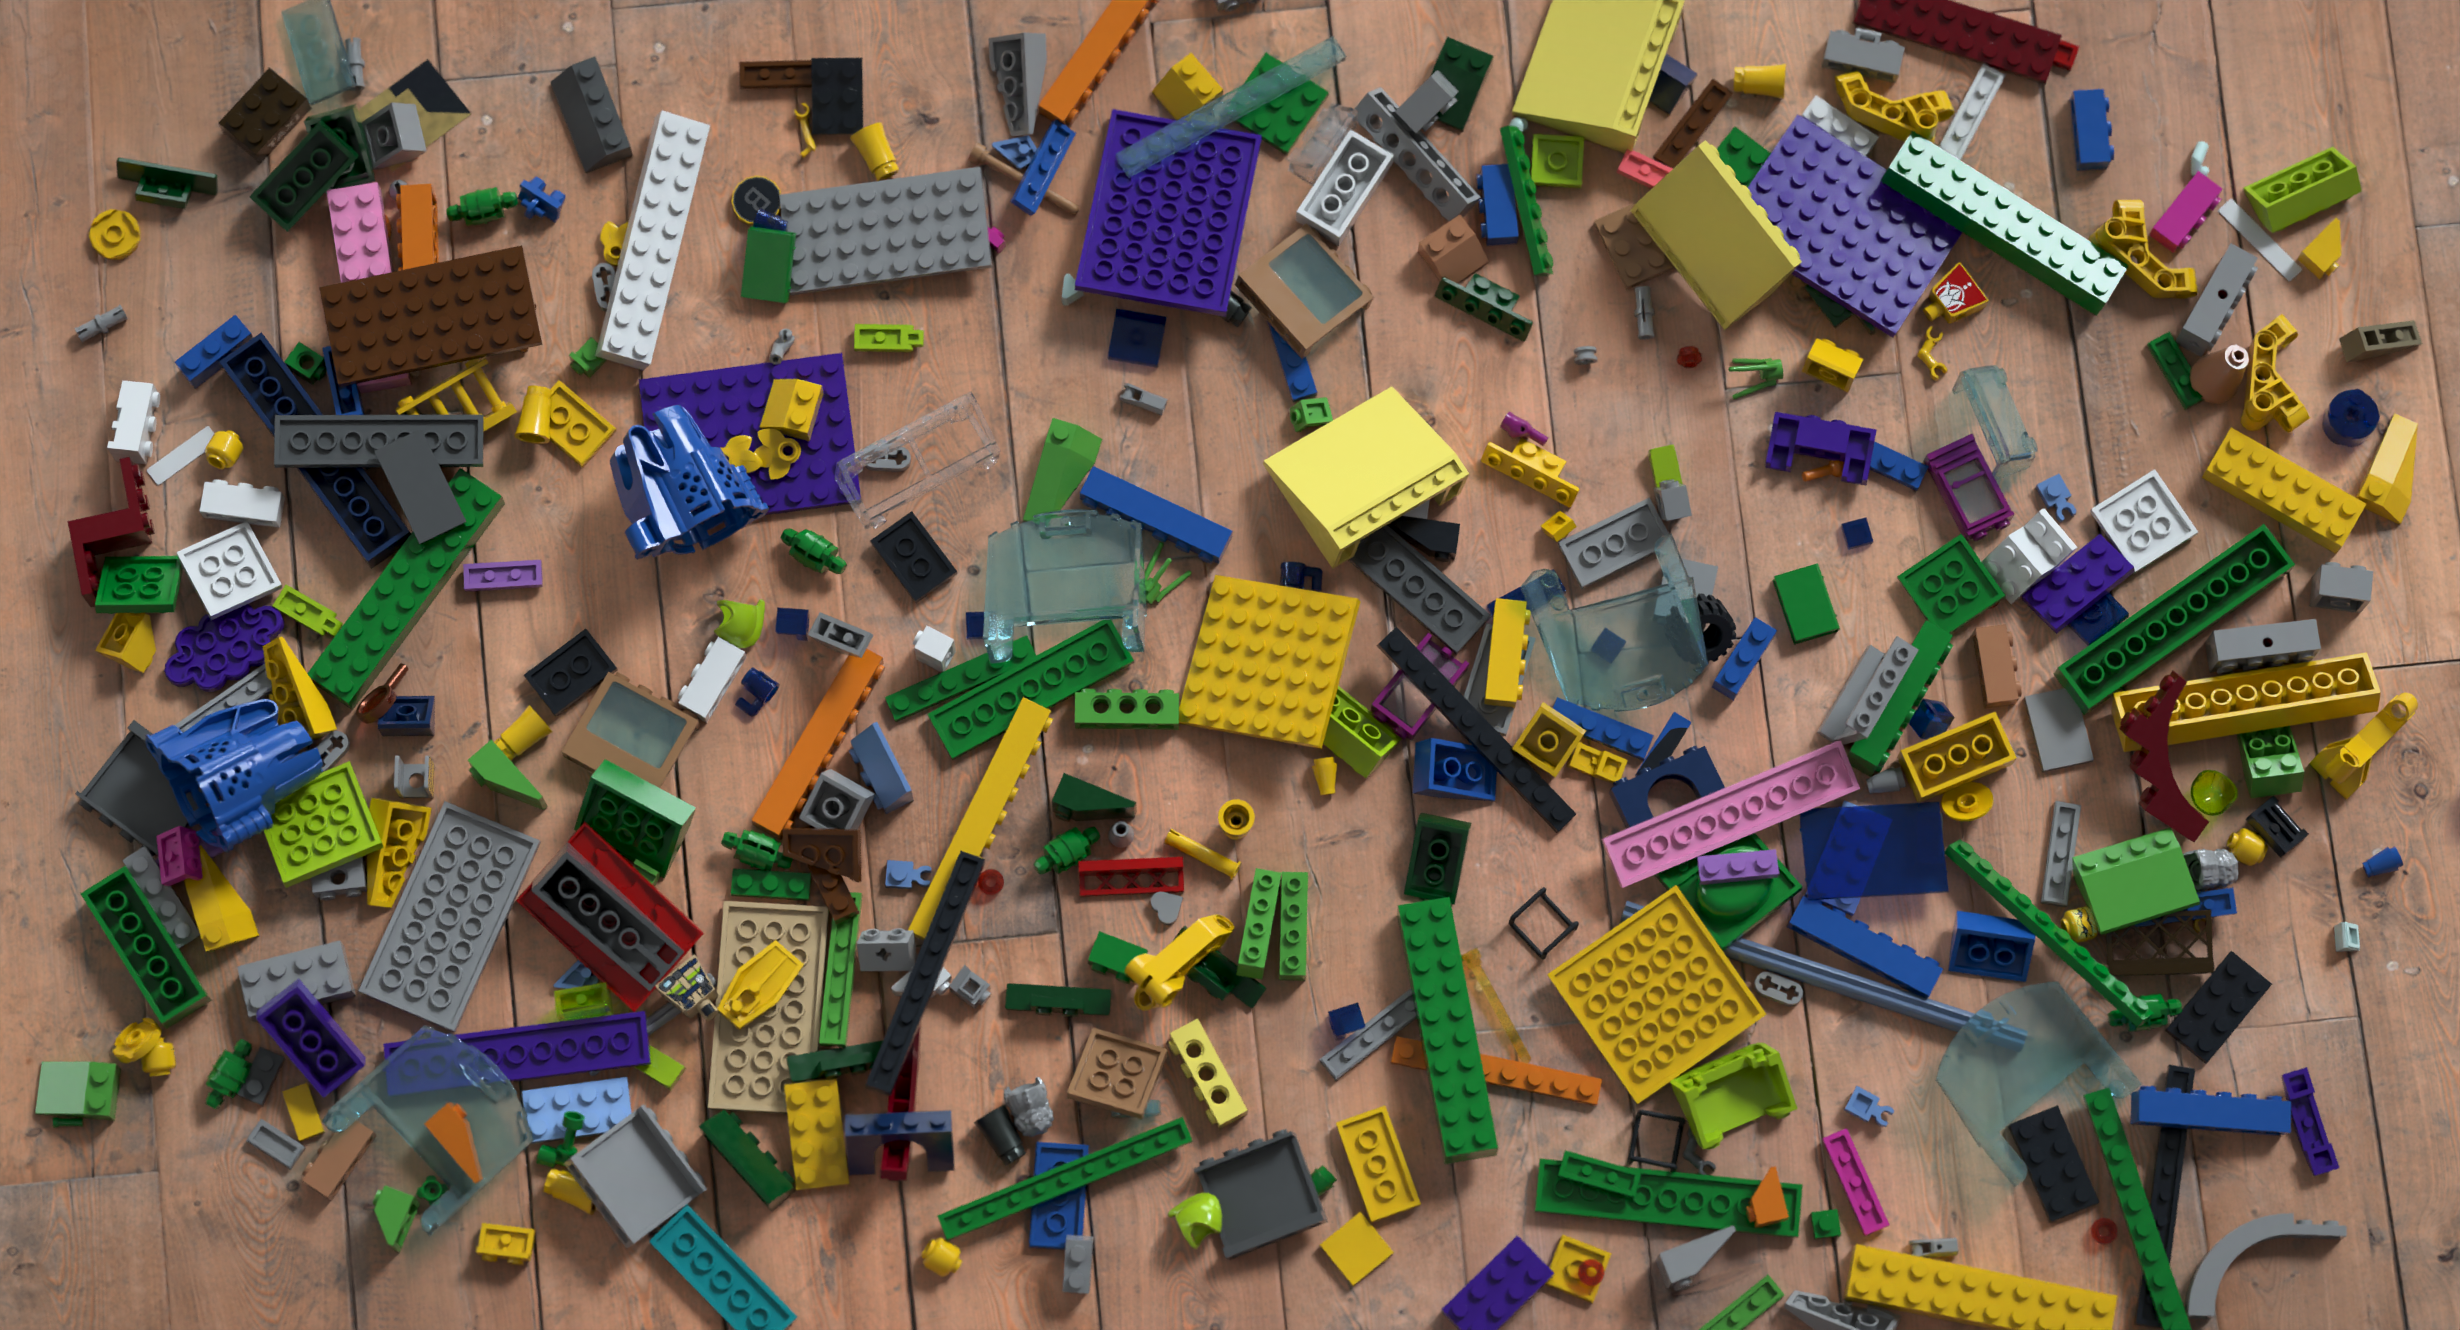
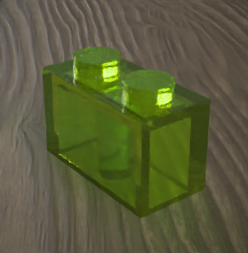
[554,982,613,1021]

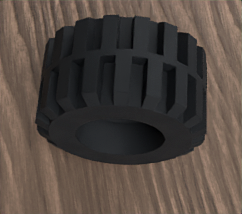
[1665,593,1736,665]

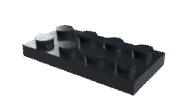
[2165,951,2272,1064]
[2008,1105,2099,1223]

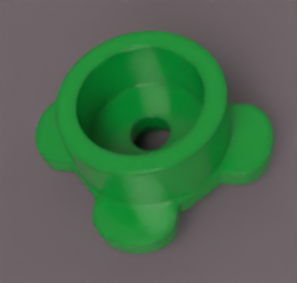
[417,1175,449,1207]

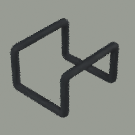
[1509,887,1579,959]
[1628,1110,1686,1172]

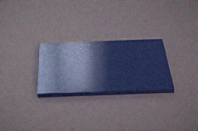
[1799,802,1949,900]

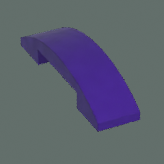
[2281,1067,2339,1176]

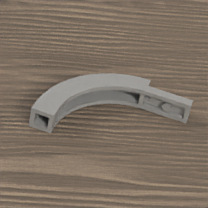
[2184,1213,2347,1319]

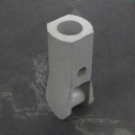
[1119,383,1168,415]
[1909,1238,1958,1258]

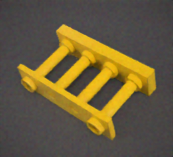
[395,357,517,431]

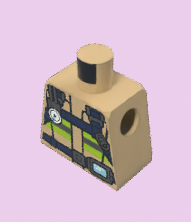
[656,955,719,1021]

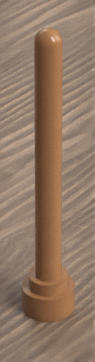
[968,143,1079,214]

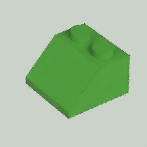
[373,1185,420,1253]

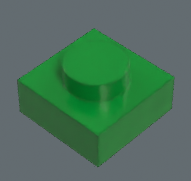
[1810,1209,1841,1240]

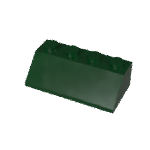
[698,1109,796,1212]

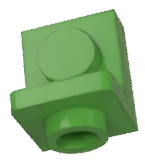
[569,337,607,378]
[1290,397,1333,432]

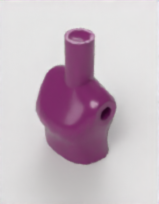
[1500,411,1548,446]

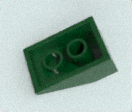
[1431,37,1494,132]
[304,104,376,195]
[1052,773,1137,822]
[1404,813,1472,905]

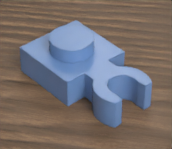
[2035,474,2076,523]
[885,860,932,889]
[1844,1086,1894,1127]

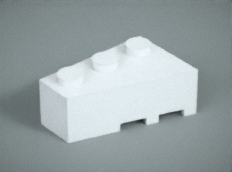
[107,381,160,464]

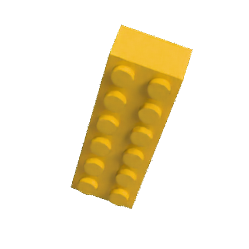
[2201,427,2366,554]

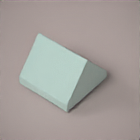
[1062,274,1084,306]
[2334,922,2360,952]

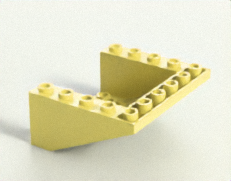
[1512,0,1685,153]
[1630,140,1802,330]
[1263,386,1469,569]

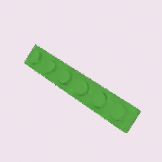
[819,892,863,1047]

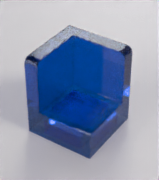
[775,607,810,641]
[1909,698,1955,740]
[1327,1002,1365,1041]

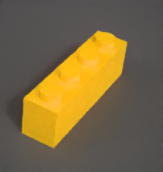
[1484,598,1531,708]

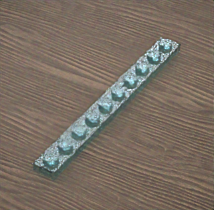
[1116,36,1346,178]

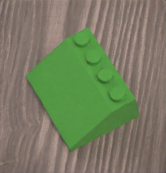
[2072,827,2200,935]

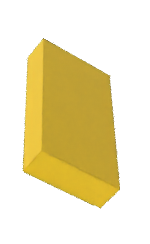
[282,1083,325,1142]

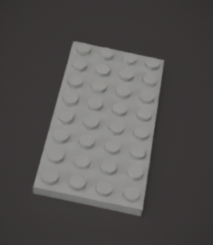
[780,167,992,295]
[358,801,541,1033]

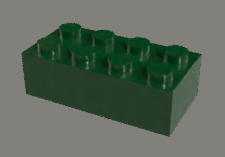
[249,120,359,232]

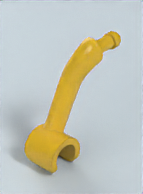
[794,103,816,158]

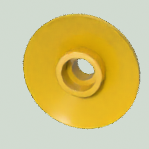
[1941,782,1994,821]

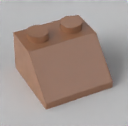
[1418,214,1489,284]

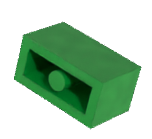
[1088,931,1148,984]

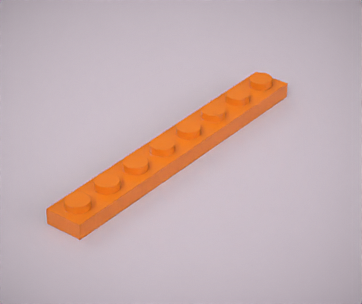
[1391,1036,1602,1106]

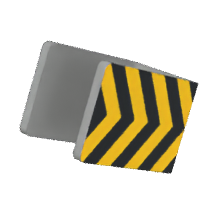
[394,756,434,798]

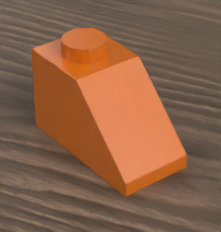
[1746,1166,1789,1228]

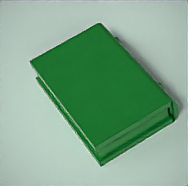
[741,226,796,303]
[1772,563,1840,645]

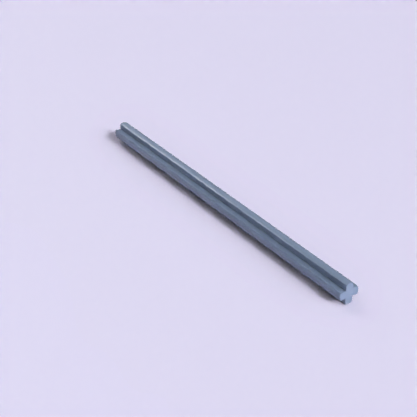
[1620,901,2027,1052]

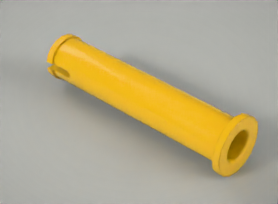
[1164,828,1242,880]

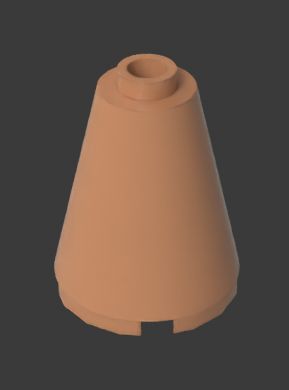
[2190,345,2249,404]

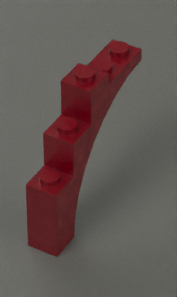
[2119,670,2209,843]
[880,1021,922,1182]

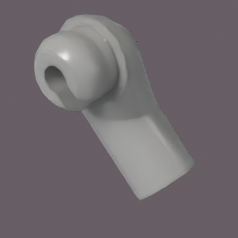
[769,329,794,365]

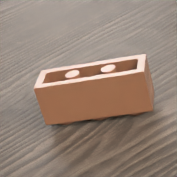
[1972,624,2022,709]
[302,1114,377,1201]

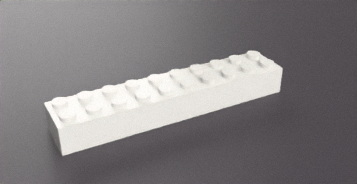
[595,111,710,370]

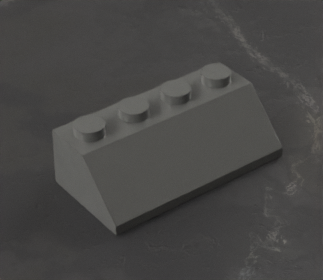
[550,56,633,173]

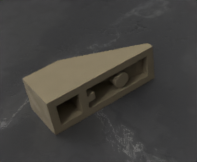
[2339,320,2422,362]

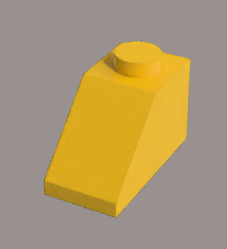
[2297,217,2342,280]

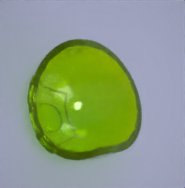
[2191,770,2238,816]

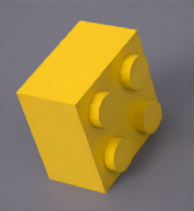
[1512,702,1586,777]

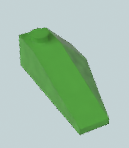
[1023,418,1102,528]

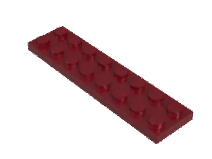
[1853,0,2062,84]

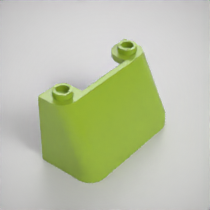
[1670,1043,1798,1149]

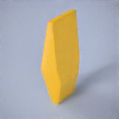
[717,940,804,1030]

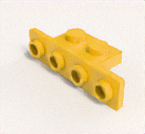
[1481,438,1580,508]

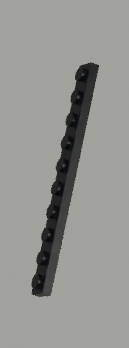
[1377,627,1576,833]
[866,851,985,1096]
[2134,1065,2195,1329]

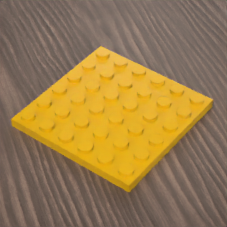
[1179,575,1361,749]
[1547,885,1767,1104]

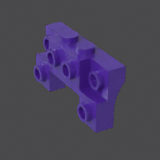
[1765,412,1877,486]

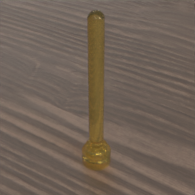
[1461,948,1531,1063]

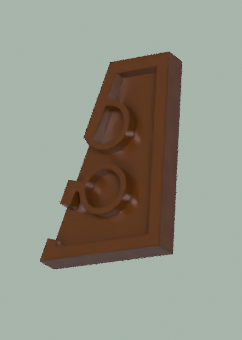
[783,828,862,883]

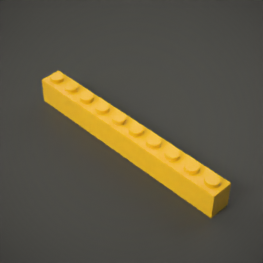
[908,697,1053,940]

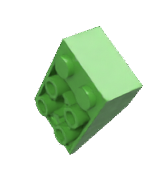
[2237,726,2304,798]

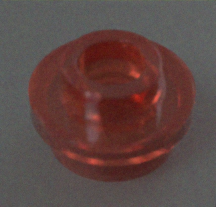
[1676,346,1702,368]
[978,869,1004,895]
[2091,1218,2118,1244]
[1578,1259,1605,1286]

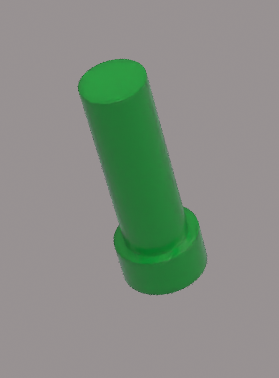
[53,1117,83,1128]

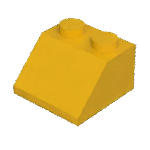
[1152,53,1223,123]
[1802,338,1863,393]
[760,379,824,441]

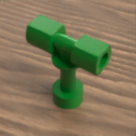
[536,1111,585,1172]

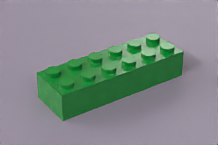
[1847,620,1953,777]
[80,865,212,1029]

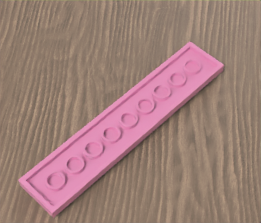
[1601,740,1860,888]

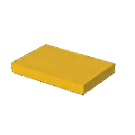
[550,380,617,468]

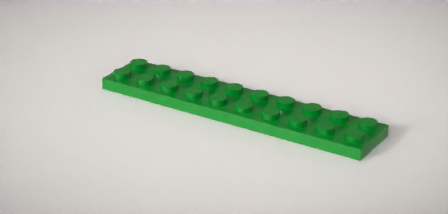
[1535,1158,1803,1238]

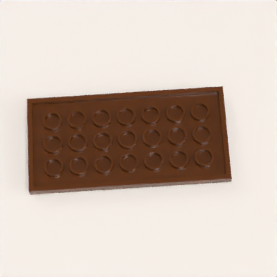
[319,245,543,387]

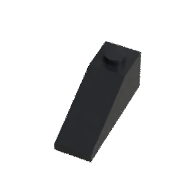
[1387,516,1460,562]

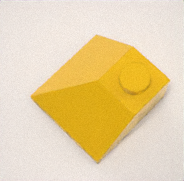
[95,613,156,673]

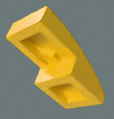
[1567,742,1628,783]

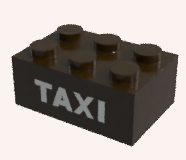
[218,67,311,164]

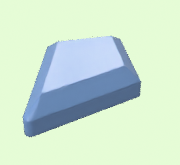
[992,135,1037,170]
[554,960,599,992]

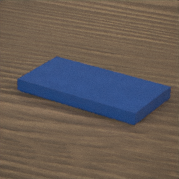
[1029,1142,1089,1250]

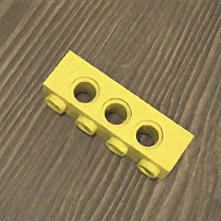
[1168,1018,1248,1129]

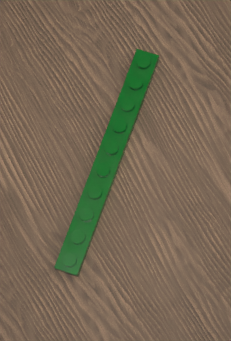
[1943,839,2154,1027]
[2083,1087,2192,1330]
[937,1117,1193,1241]

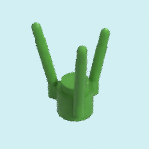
[1728,358,1783,399]
[1135,542,1192,604]

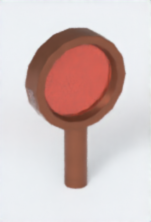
[356,663,408,724]

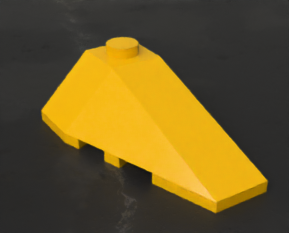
[2355,413,2418,525]
[263,636,337,741]
[367,798,432,908]
[184,845,259,953]

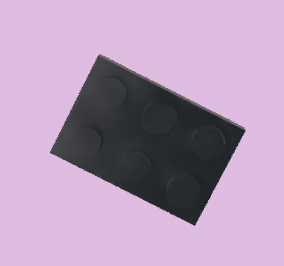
[811,58,864,135]
[870,511,958,603]
[524,629,618,717]

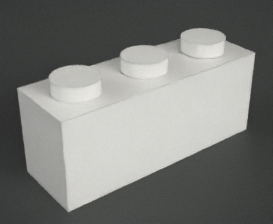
[200,479,285,528]
[678,637,747,723]

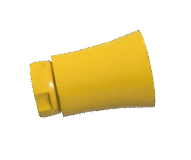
[1734,64,1786,99]
[850,122,899,181]
[514,385,552,444]
[494,705,553,761]
[1218,799,1255,840]
[543,1169,597,1215]

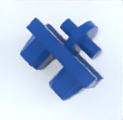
[518,176,566,223]

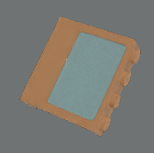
[1235,223,1374,359]
[561,672,700,788]

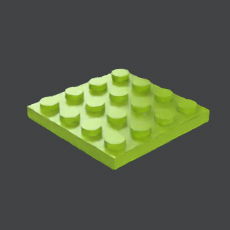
[264,761,384,888]

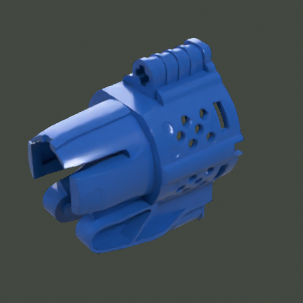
[610,405,769,559]
[145,699,323,853]

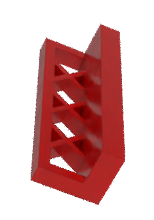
[1078,857,1184,897]

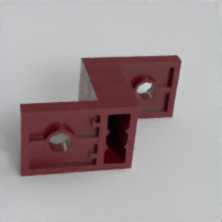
[67,457,155,607]

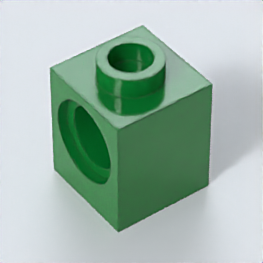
[284,342,327,385]

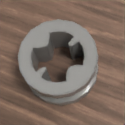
[1574,346,1597,365]

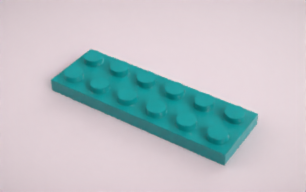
[649,1204,798,1330]

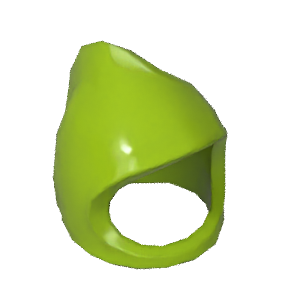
[714,599,765,648]
[1168,1193,1222,1249]

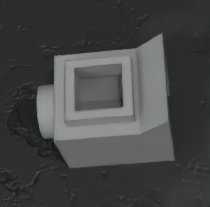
[949,965,991,1009]

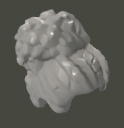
[2183,849,2239,892]
[1004,1077,1054,1137]

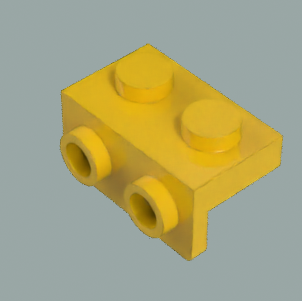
[476,1223,535,1265]

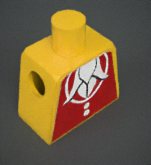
[1923,262,1989,324]

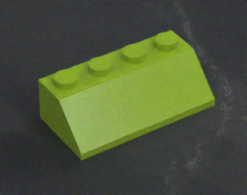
[2243,147,2362,233]
[1323,686,1402,778]

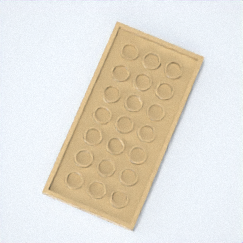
[708,901,829,1114]

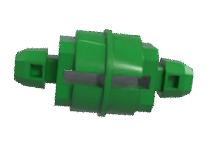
[446,187,518,226]
[780,528,847,574]
[1033,827,1100,874]
[721,830,793,871]
[2107,994,2182,1032]
[205,1039,252,1109]

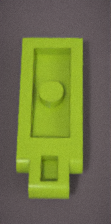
[854,324,924,352]
[272,585,343,637]

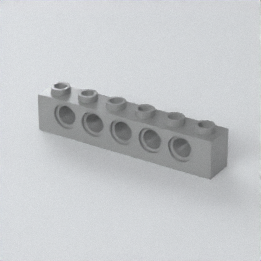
[1351,87,1481,221]

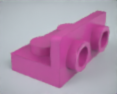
[156,826,203,886]

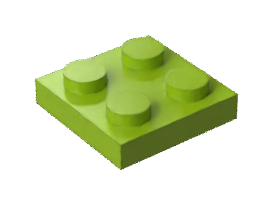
[1531,134,1584,188]

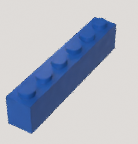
[1080,466,1233,564]
[1787,895,1943,998]
[2130,1086,2291,1136]

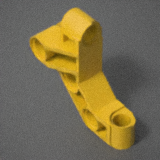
[1835,71,1955,144]
[2088,199,2198,299]
[2241,314,2311,433]
[2309,693,2418,800]
[1124,914,1234,1011]

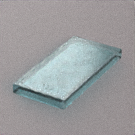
[281,0,356,105]

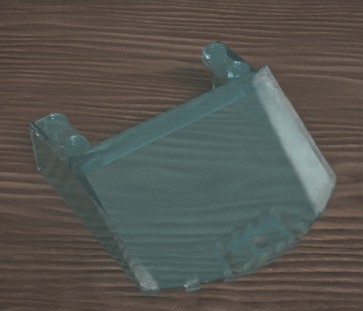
[983,509,1147,663]
[1521,534,1708,712]
[1936,982,2142,1187]
[321,1026,533,1237]

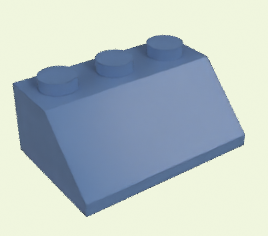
[848,722,914,814]

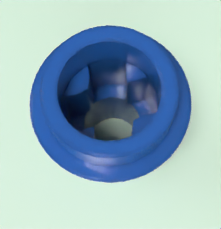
[2362,847,2403,877]

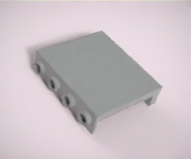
[1817,636,1919,745]
[564,1104,707,1248]

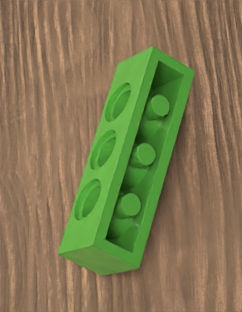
[1075,689,1179,730]
[1237,868,1282,980]
[1279,872,1308,981]

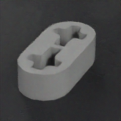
[592,263,615,312]
[862,445,911,472]
[317,731,350,772]
[1754,972,1803,1006]

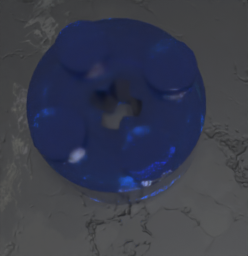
[2323,389,2380,447]

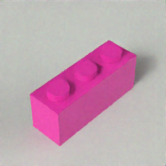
[2149,171,2223,253]

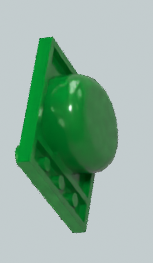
[1655,833,1803,951]

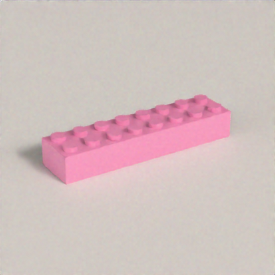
[327,182,412,394]

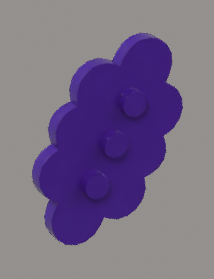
[164,604,284,692]

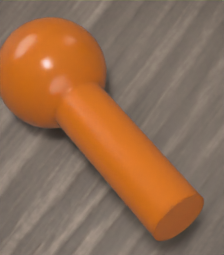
[1802,460,1844,482]

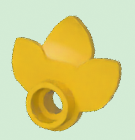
[600,221,628,266]
[754,429,801,479]
[721,435,763,473]

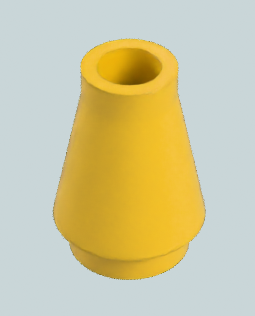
[1312,757,1337,795]

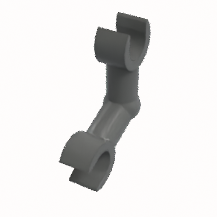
[1683,1127,1716,1175]

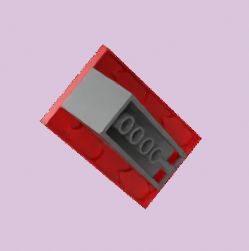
[516,822,704,1012]

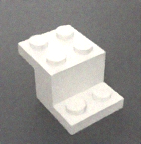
[1982,509,2077,604]

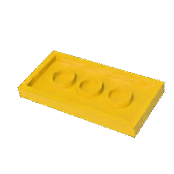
[784,1078,849,1190]
[1335,1105,1421,1223]

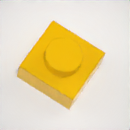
[1540,511,1577,542]

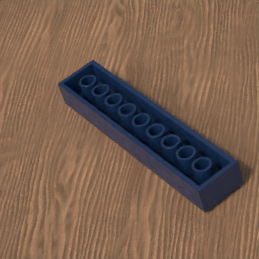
[219,332,411,569]

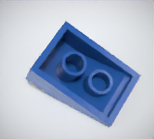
[1413,738,1497,801]

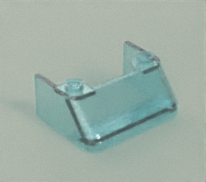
[1952,365,2038,480]

